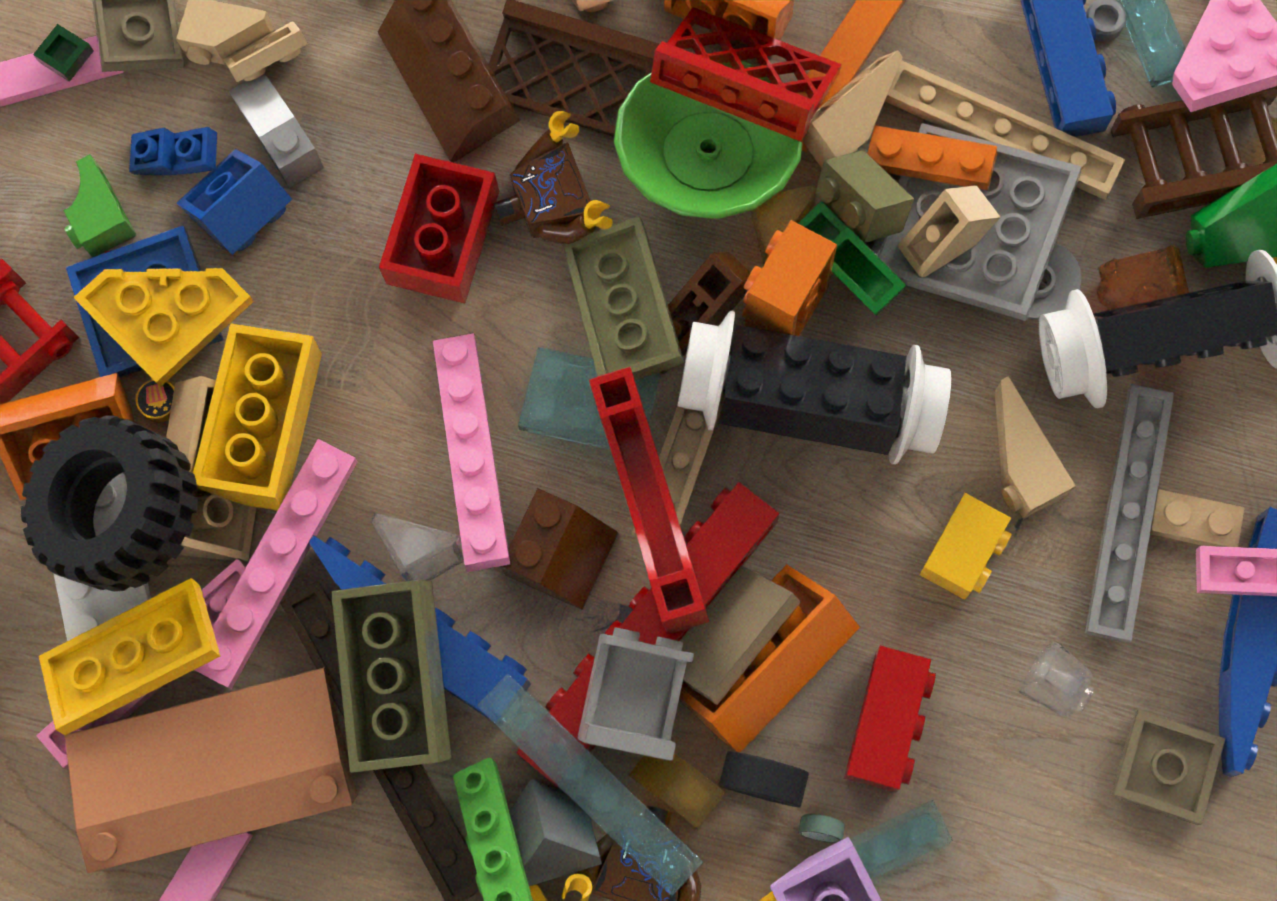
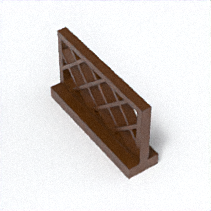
[488,0,659,137]

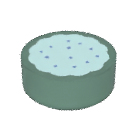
[798,814,845,843]

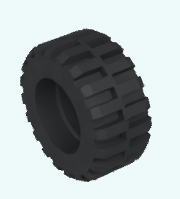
[21,415,198,592]

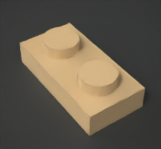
[223,21,308,82]
[1150,489,1244,547]

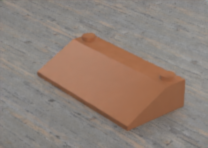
[65,667,358,874]

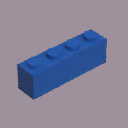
[1020,0,1116,137]

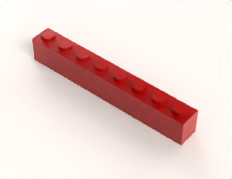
[516,482,780,789]

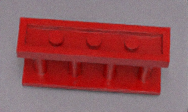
[0,259,80,404]

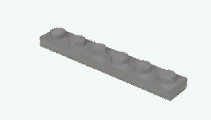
[1084,384,1174,643]

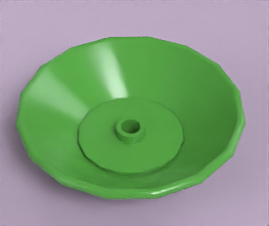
[614,60,803,219]

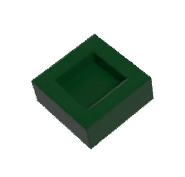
[33,24,94,82]

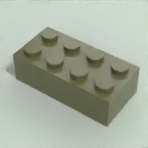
[331,580,452,773]

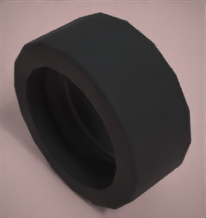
[719,751,809,808]

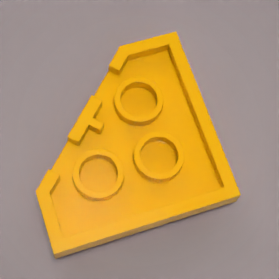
[73,268,254,387]

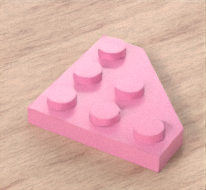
[1172,0,1277,112]

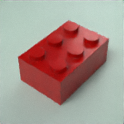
[379,153,500,304]

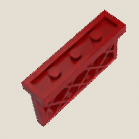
[650,7,842,142]

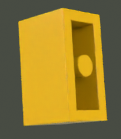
[919,493,1012,600]

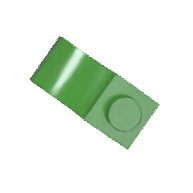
[63,154,137,258]

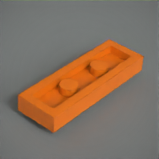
[867,125,997,191]

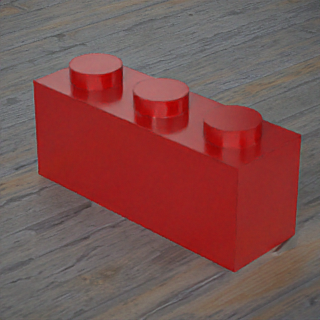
[844,645,936,793]

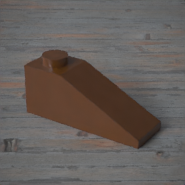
[660,252,750,374]

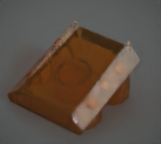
[1096,245,1189,310]

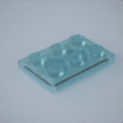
[518,347,661,450]

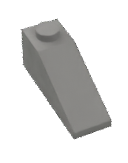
[228,73,324,188]

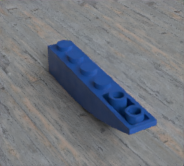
[1219,507,1277,777]
[309,536,531,728]

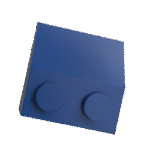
[177,149,292,255]

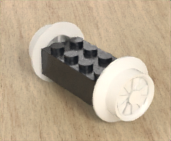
[1039,250,1277,408]
[677,311,951,465]

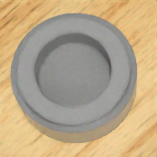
[1086,0,1126,41]

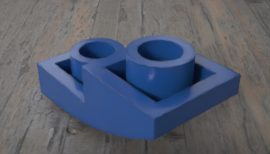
[129,127,217,175]

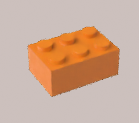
[742,220,837,336]

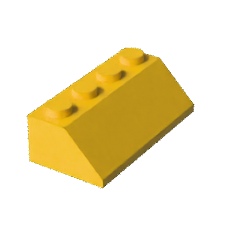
[193,323,322,511]

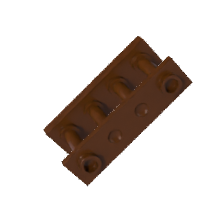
[1111,86,1277,219]

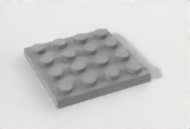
[872,123,1081,321]

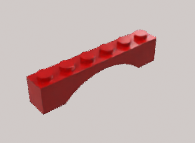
[589,367,710,635]

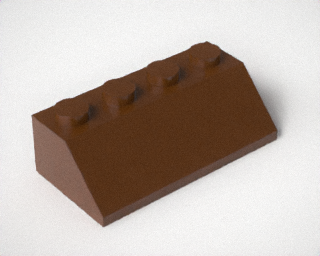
[378,0,520,163]

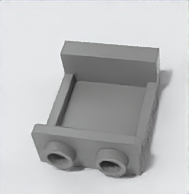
[577,627,694,761]

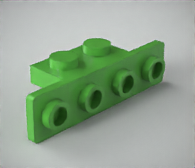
[453,758,533,901]

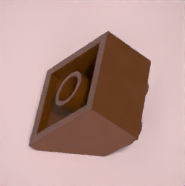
[500,488,618,610]

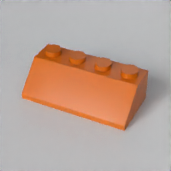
[679,564,860,753]

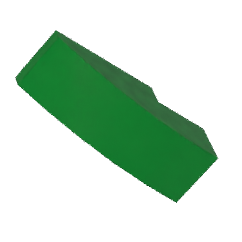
[798,201,907,316]

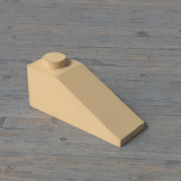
[803,50,903,168]
[995,376,1076,520]

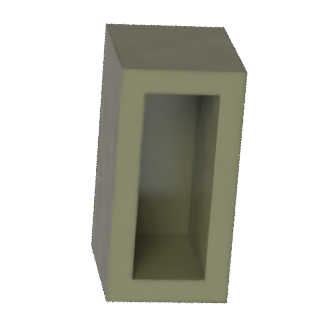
[814,150,914,243]

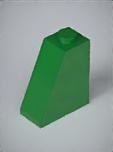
[1185,164,1277,268]

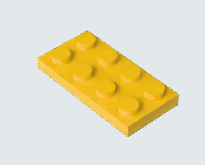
[39,578,220,735]

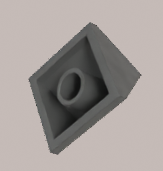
[509,779,602,886]

